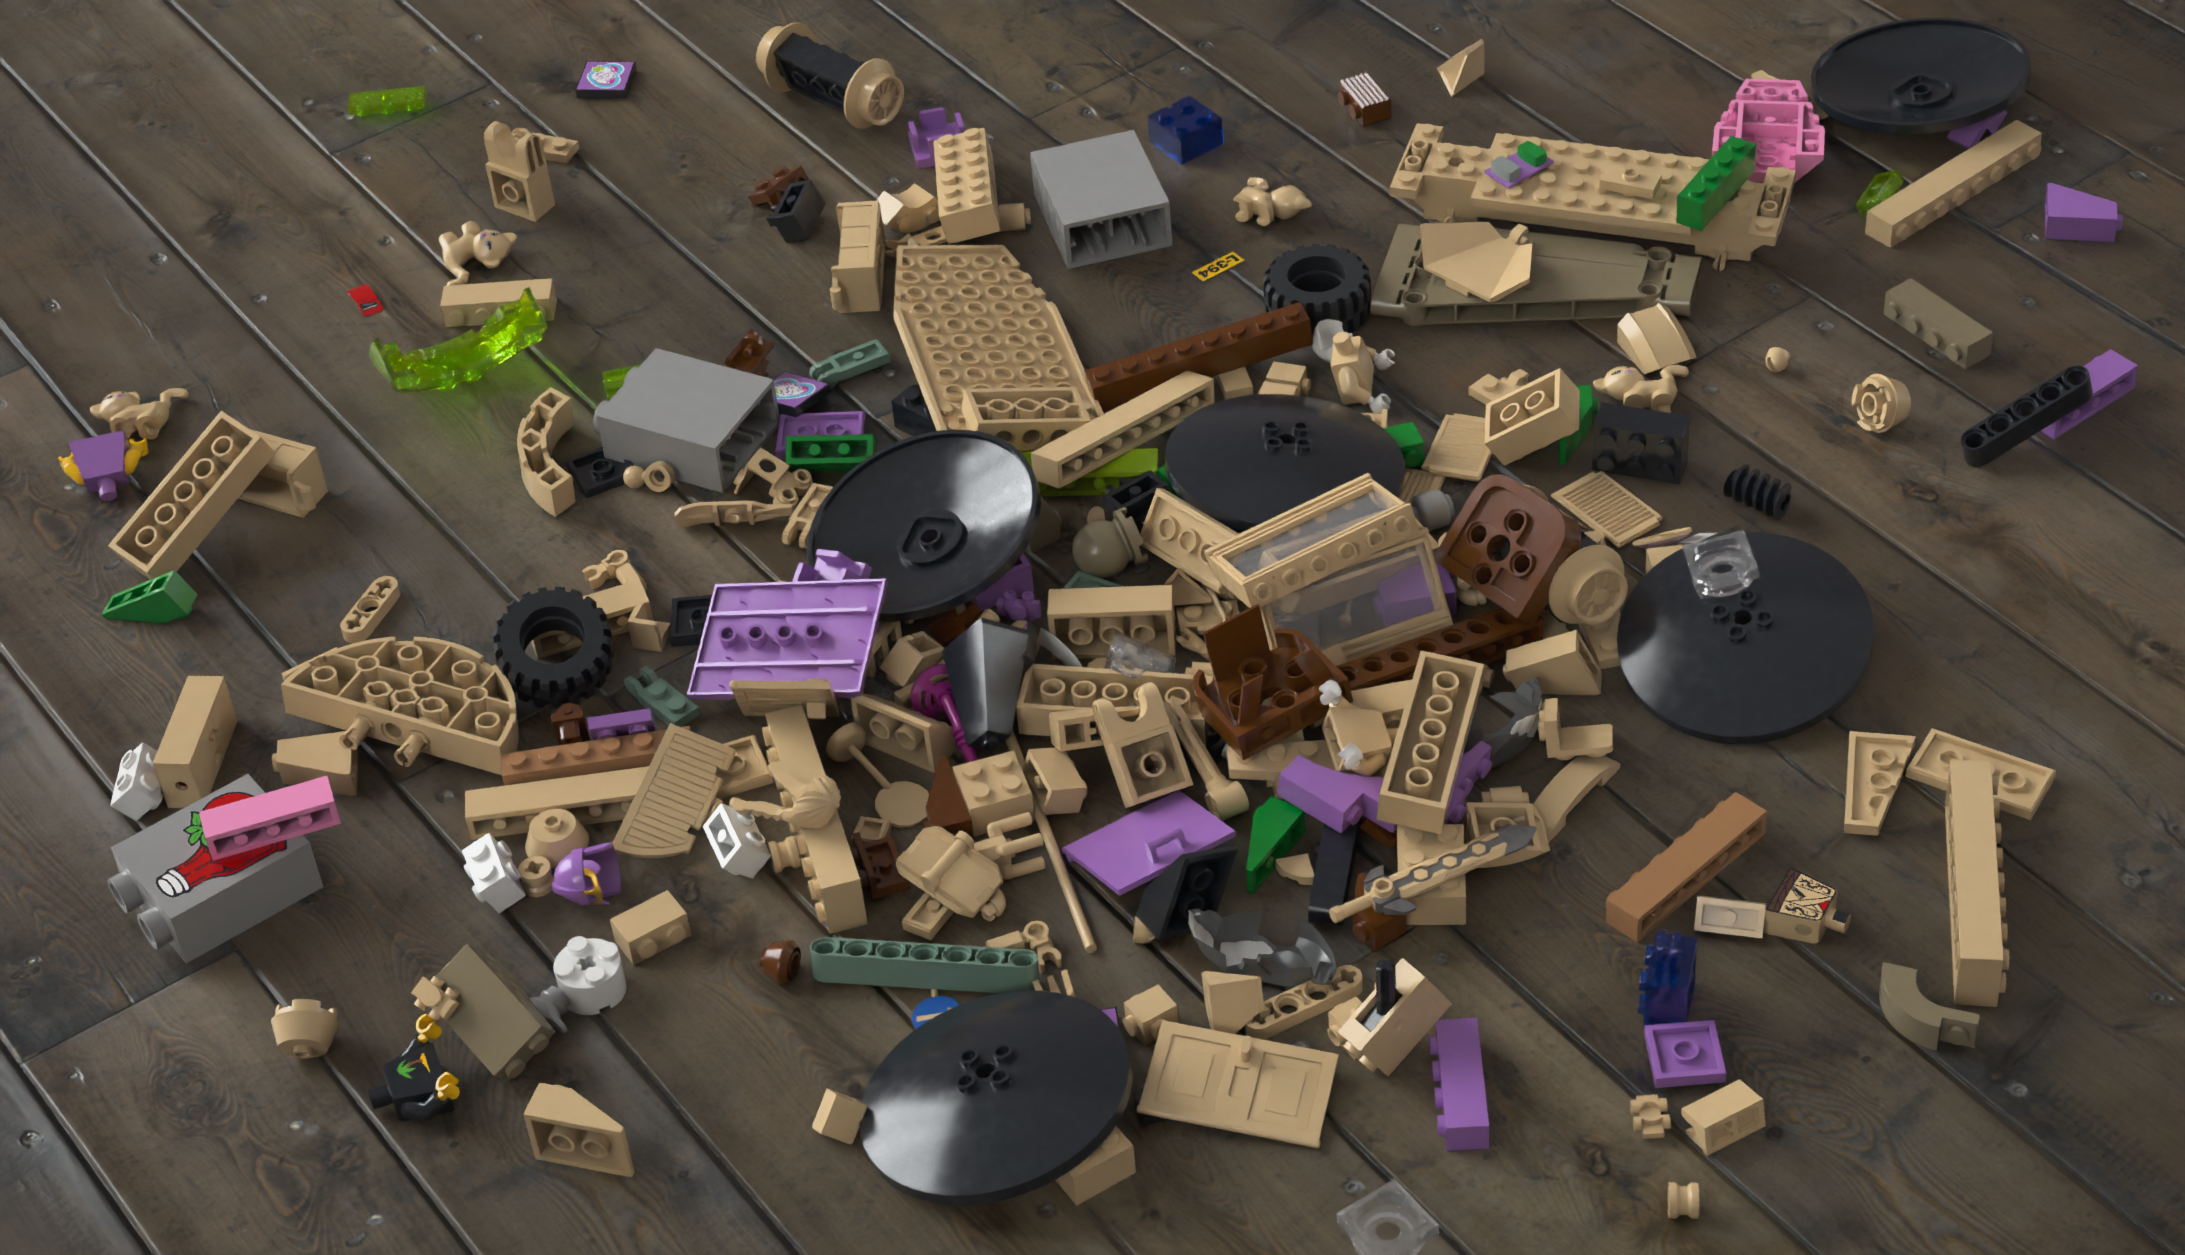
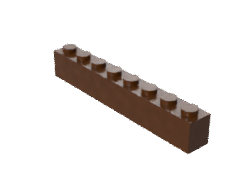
[1084,302,1313,412]

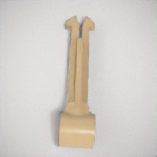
[1162,696,1249,821]

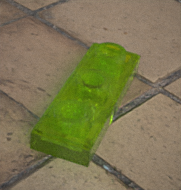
[347,86,427,116]

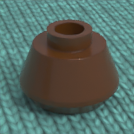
[760,940,801,985]

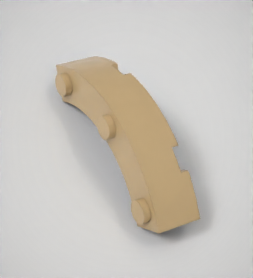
[517,387,576,517]

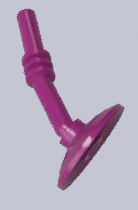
[910,664,978,763]

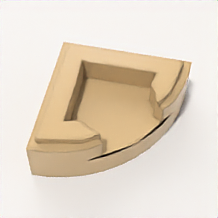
[1275,853,1314,885]

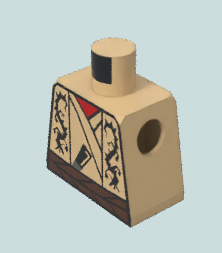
[1764,867,1851,944]

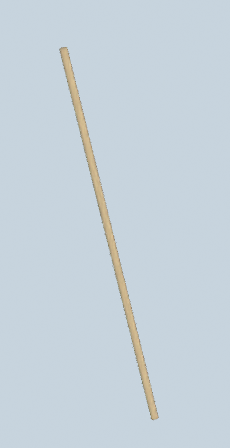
[955,603,1097,953]

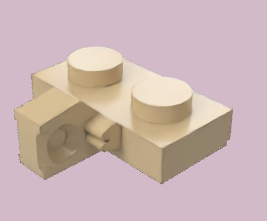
[1469,369,1529,405]
[1176,600,1239,636]

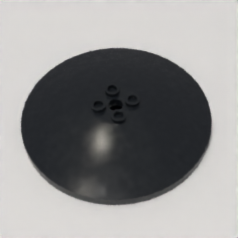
[1811,18,2031,134]
[1165,394,1405,538]
[807,430,1041,622]
[1617,532,1874,744]
[859,991,1133,1205]

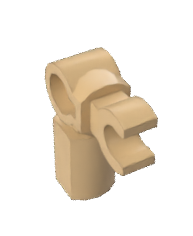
[582,550,647,591]
[986,921,1061,974]

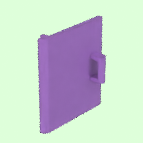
[1062,790,1236,896]

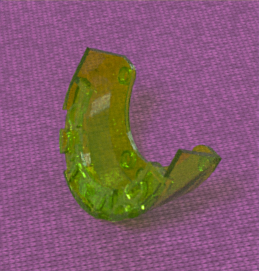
[369,287,548,393]

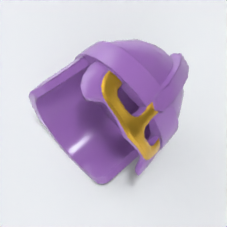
[552,842,622,906]

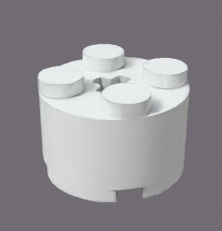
[553,936,627,1015]

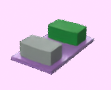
[1484,141,1554,189]

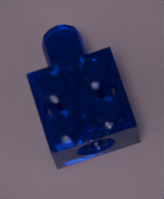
[1638,929,1698,1029]

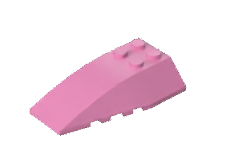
[1712,79,1825,183]

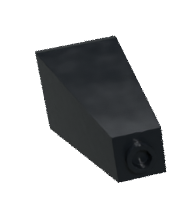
[942,618,1029,752]

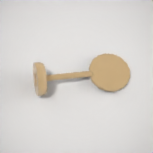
[826,723,929,828]

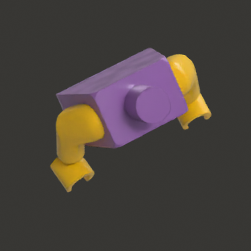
[58,430,149,501]

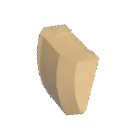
[1617,303,1697,374]
[1463,802,1550,868]

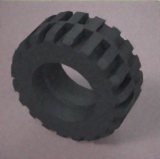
[1264,244,1371,336]
[493,586,614,709]

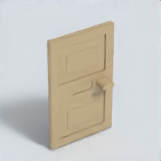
[729,679,839,719]
[1137,1020,1339,1148]

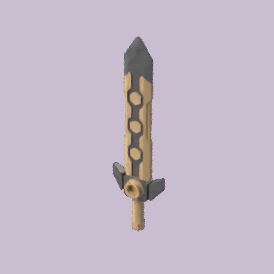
[1329,825,1537,924]

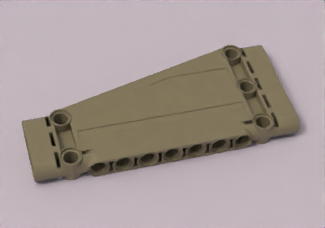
[1370,222,1703,326]

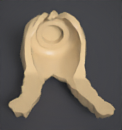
[731,761,841,829]

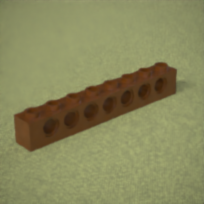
[1336,608,1544,691]

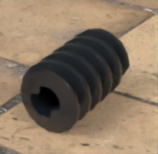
[1723,464,1791,520]

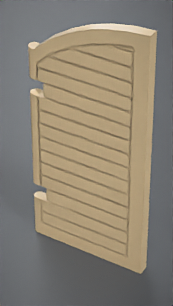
[613,723,737,858]

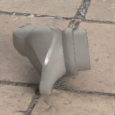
[529,986,570,1034]

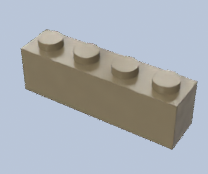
[1884,278,1993,369]

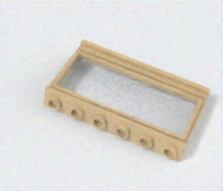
[1204,473,1420,608]
[1260,527,1453,662]

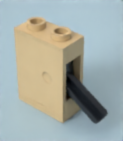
[1338,958,1452,1077]

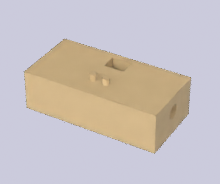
[153,676,238,808]

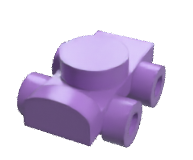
[997,590,1042,622]

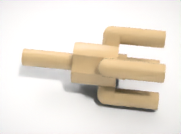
[973,812,1045,880]

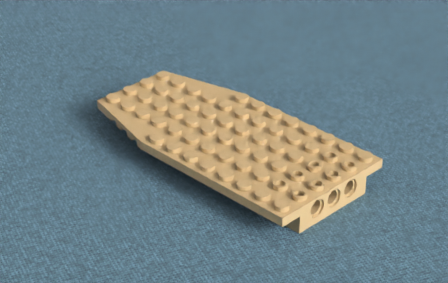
[893,245,1104,451]

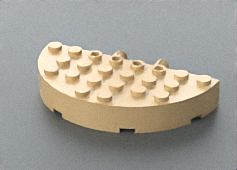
[281,637,519,775]

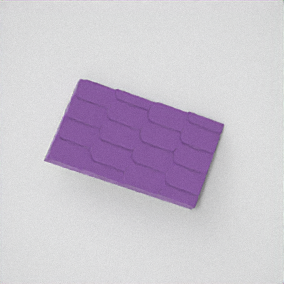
[687,578,887,700]

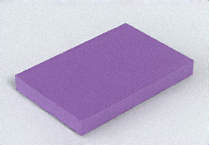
[775,411,866,459]

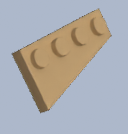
[1844,731,1916,836]

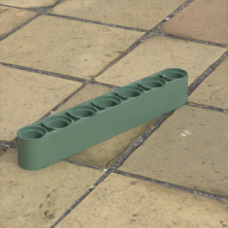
[810,937,1040,993]

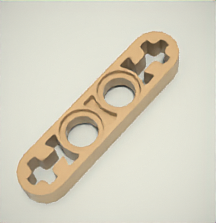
[1244,965,1363,1040]

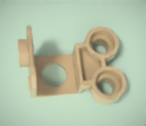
[733,447,813,511]

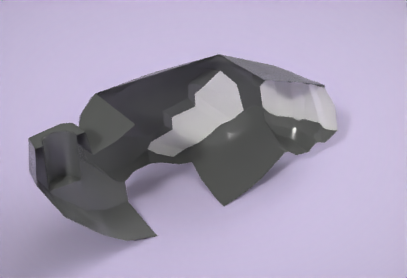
[1463,678,1542,769]
[1188,909,1337,988]

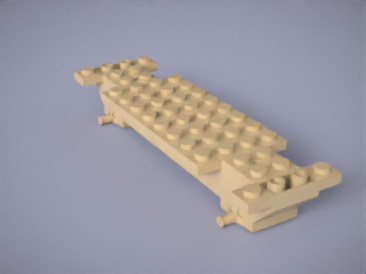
[1389,123,1796,271]

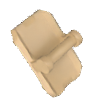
[896,826,1003,918]

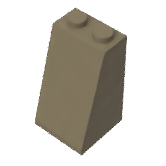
[436,944,555,1081]

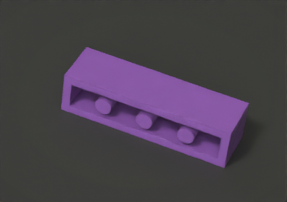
[2041,349,2138,439]
[1429,1018,1489,1151]

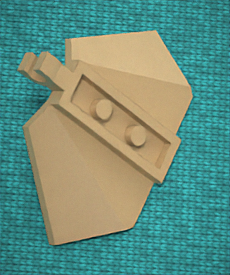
[1420,222,1532,302]

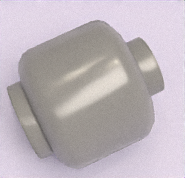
[1411,489,1455,531]

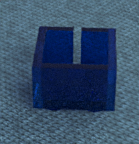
[1148,95,1223,165]

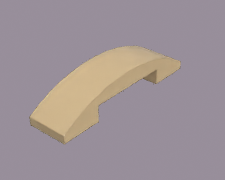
[1533,755,1620,843]

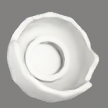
[1312,319,1353,363]

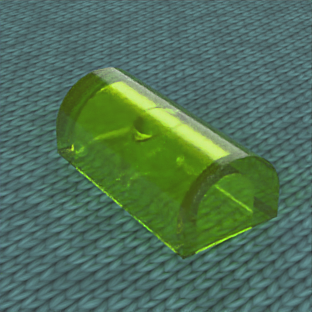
[1856,170,1903,218]

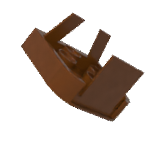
[1434,474,1589,625]
[1192,604,1353,761]

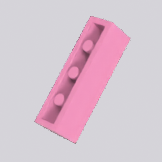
[199,776,341,861]

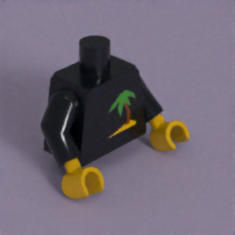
[367,1014,460,1121]

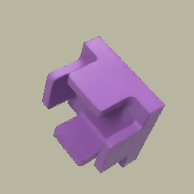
[908,107,965,169]
[792,549,872,582]

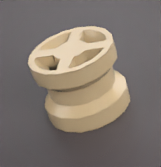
[767,836,801,873]
[518,856,554,897]
[1668,1182,1699,1219]

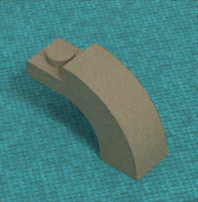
[1879,962,1980,1051]

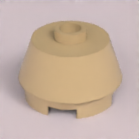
[1852,374,1911,433]
[525,809,589,873]
[271,999,340,1059]

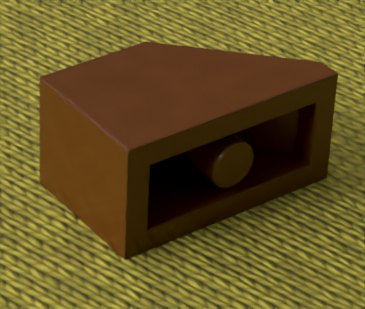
[1352,872,1406,952]

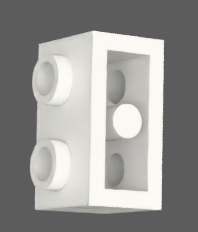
[110,742,163,821]
[703,803,771,879]
[462,833,526,913]

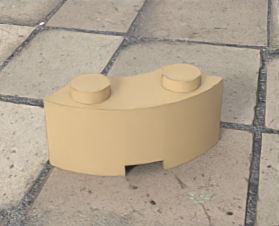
[876,183,940,233]

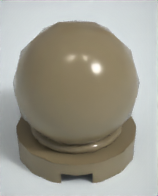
[1072,507,1149,579]

